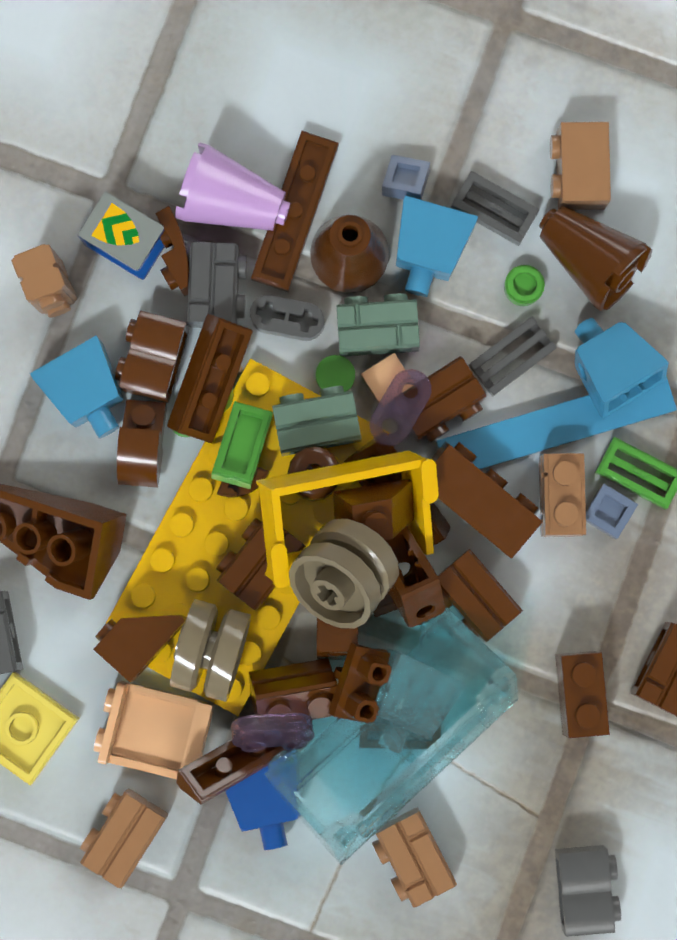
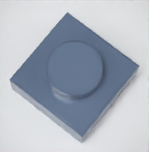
[382,155,430,200]
[586,484,638,539]

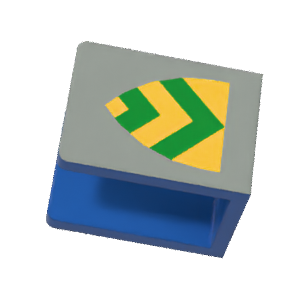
[78,191,165,280]

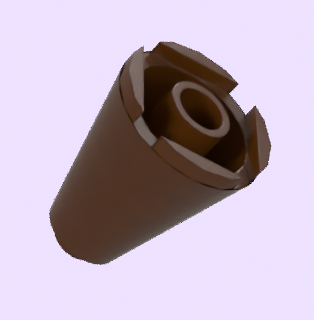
[539,207,653,311]
[310,215,389,293]

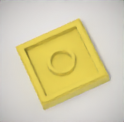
[0,672,80,786]

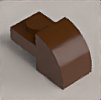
[117,399,167,488]

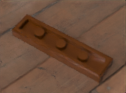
[251,131,339,293]

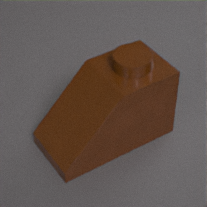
[333,479,414,540]
[93,615,187,682]

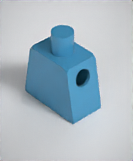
[396,195,478,297]
[575,318,669,419]
[29,336,124,439]

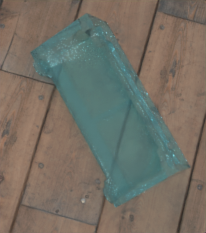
[264,608,518,865]

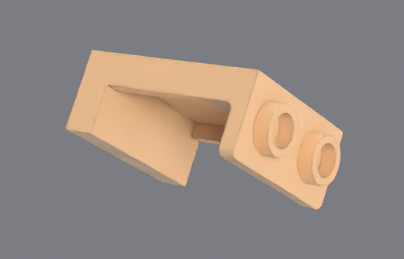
[94,681,215,779]

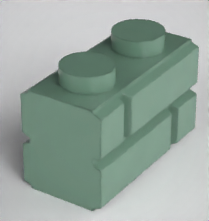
[336,293,420,357]
[272,386,362,456]

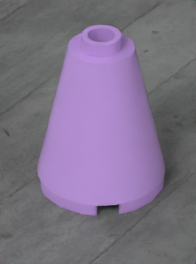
[175,143,291,231]

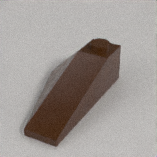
[0,484,127,600]

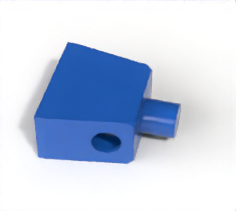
[225,750,299,850]

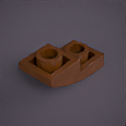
[155,206,189,297]

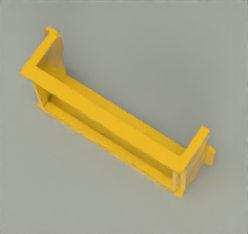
[256,450,439,589]

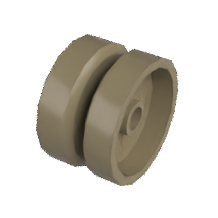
[289,519,399,628]
[170,599,251,702]

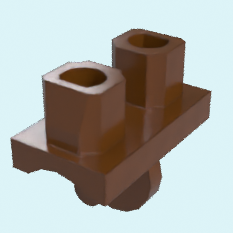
[328,643,392,723]

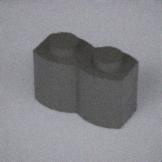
[555,845,621,937]

